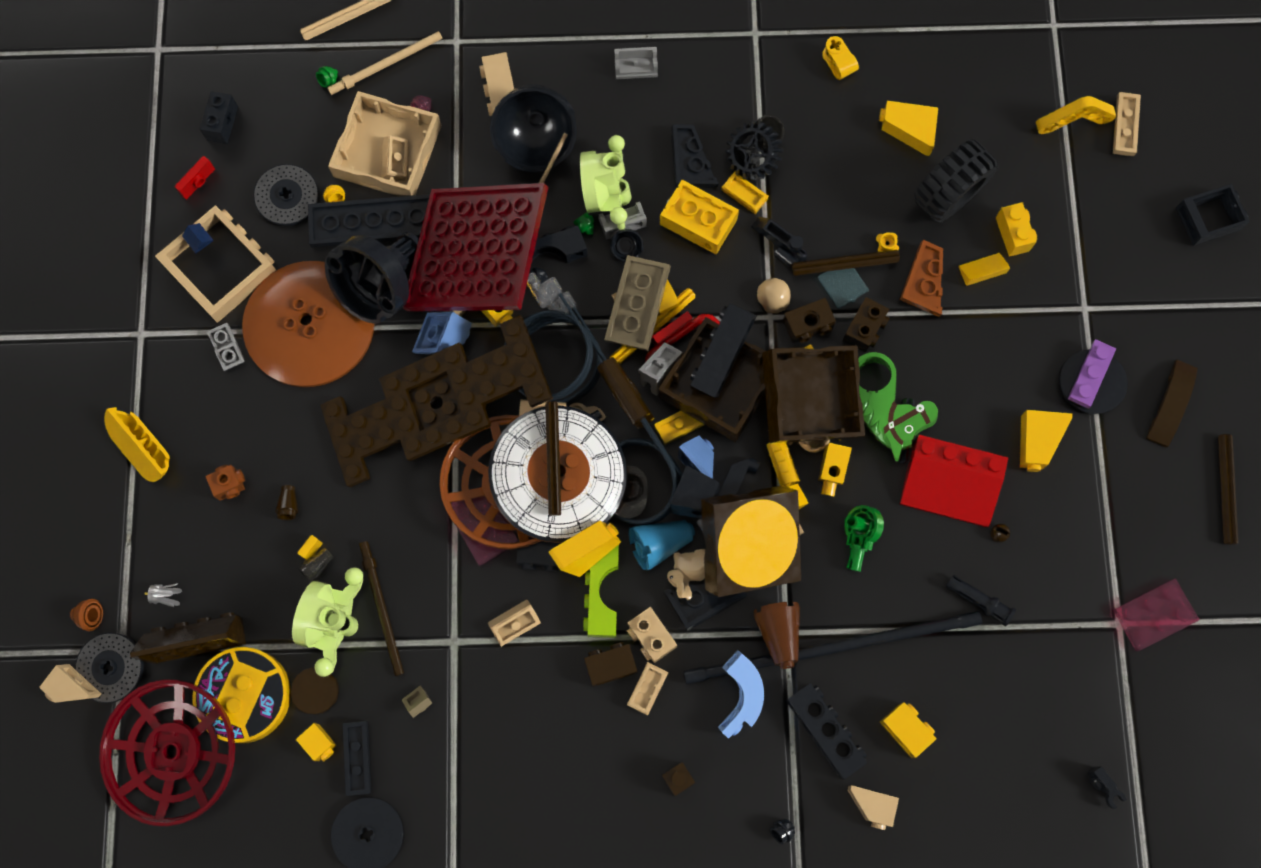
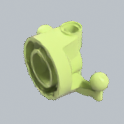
[580,135,632,230]
[292,567,363,677]

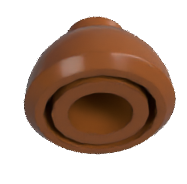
[70,599,103,631]

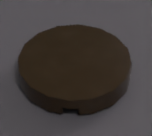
[291,667,339,715]

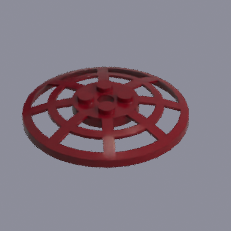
[99,680,235,826]

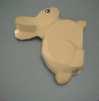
[667,549,705,600]

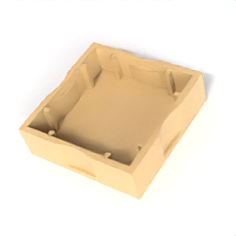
[328,91,442,197]

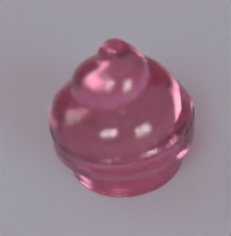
[410,95,432,112]

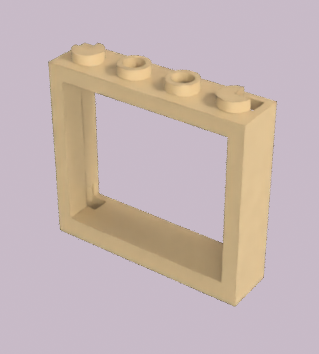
[155,205,276,323]

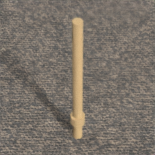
[327,31,443,95]

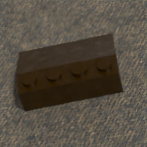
[130,613,246,664]

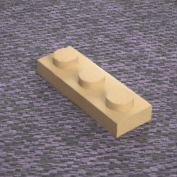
[1113,92,1141,156]

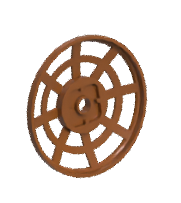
[440,415,565,549]

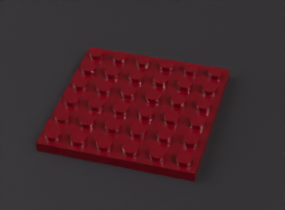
[403,183,549,311]

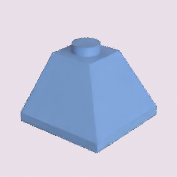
[412,312,472,354]
[678,436,714,479]

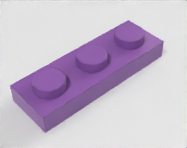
[1068,339,1116,409]

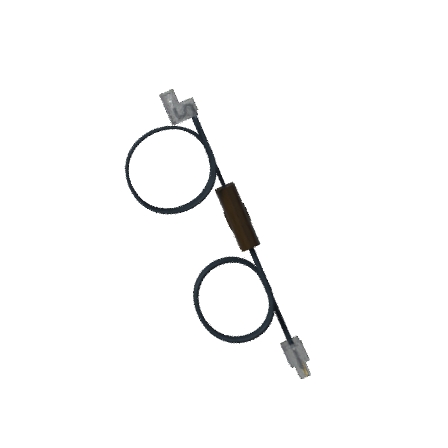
[504,273,703,531]

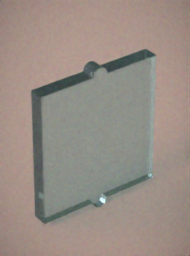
[818,268,869,309]

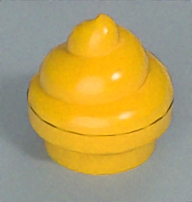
[323,185,345,202]

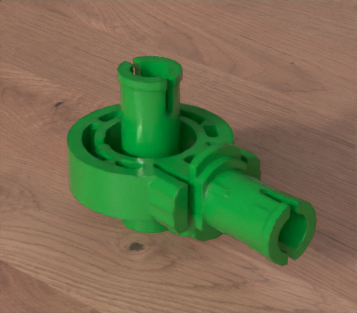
[845,505,884,572]

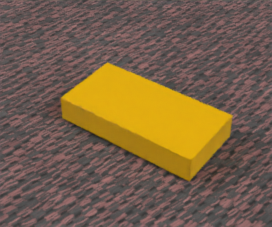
[721,171,769,214]

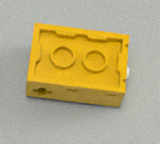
[660,180,739,255]

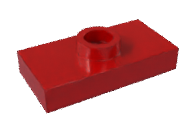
[175,156,215,200]

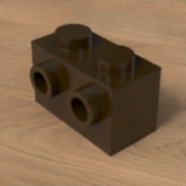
[843,297,890,352]

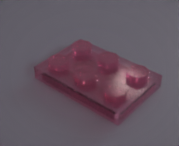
[451,485,518,566]
[1113,578,1200,652]

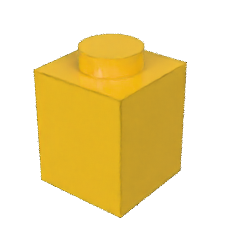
[296,723,337,762]

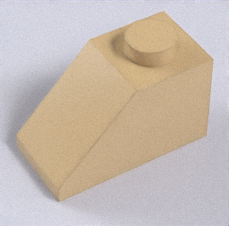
[39,664,102,703]
[847,785,899,830]

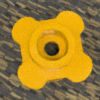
[876,233,899,252]

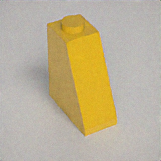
[879,101,938,156]
[1020,410,1072,472]
[548,521,621,577]

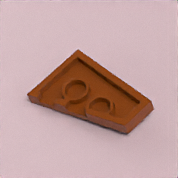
[899,240,943,317]

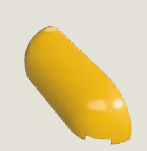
[104,407,170,482]

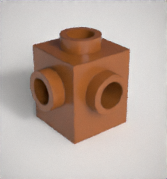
[205,465,245,501]

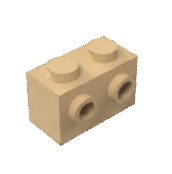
[626,607,677,663]

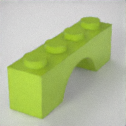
[583,545,619,638]

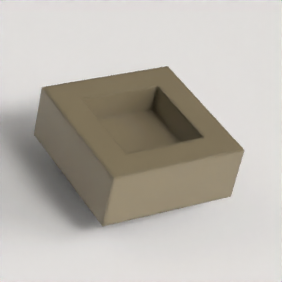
[402,685,432,718]

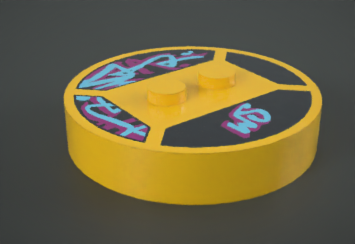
[193,647,291,743]

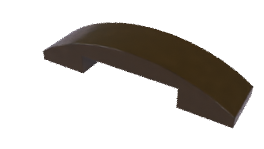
[1146,359,1198,447]

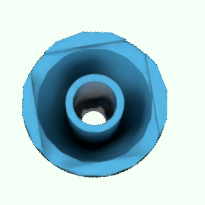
[628,520,695,570]

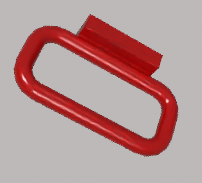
[645,311,720,362]

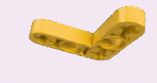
[1036,96,1116,134]

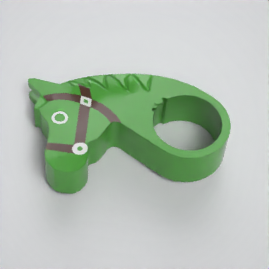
[858,352,938,462]

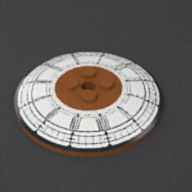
[488,406,627,543]

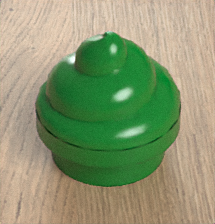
[316,66,338,87]
[573,212,594,235]

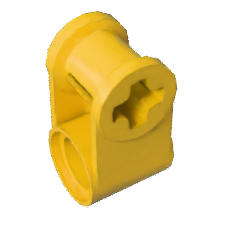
[822,36,859,80]

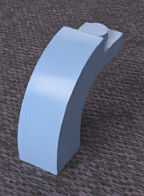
[718,650,764,738]

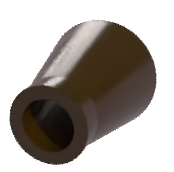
[275,485,298,520]

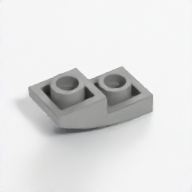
[207,323,245,371]

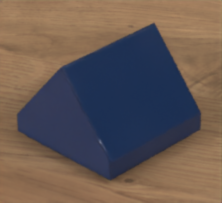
[182,223,214,253]

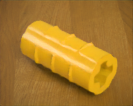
[766,442,800,486]

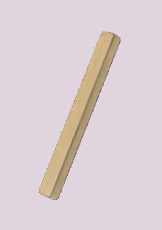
[300,0,392,40]

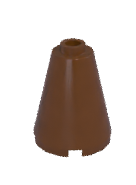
[753,602,800,669]

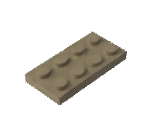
[604,255,671,351]

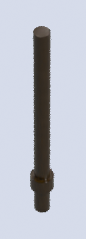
[359,541,404,676]

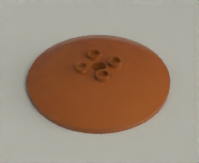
[242,261,375,387]

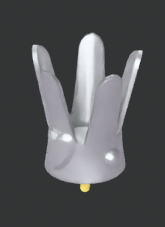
[144,583,182,607]

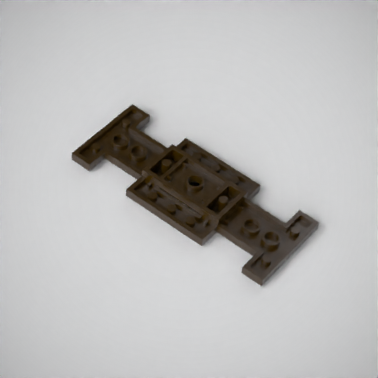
[320,315,553,487]

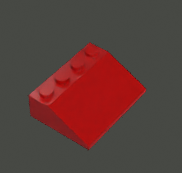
[899,435,1008,528]

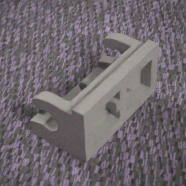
[614,47,658,79]
[598,201,647,240]
[638,342,683,396]

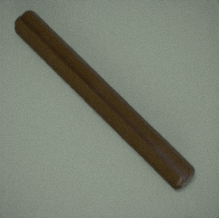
[792,250,900,276]
[545,401,561,516]
[1218,434,1238,545]

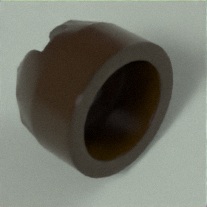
[990,524,1010,543]

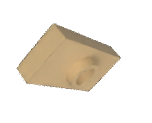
[627,662,668,715]

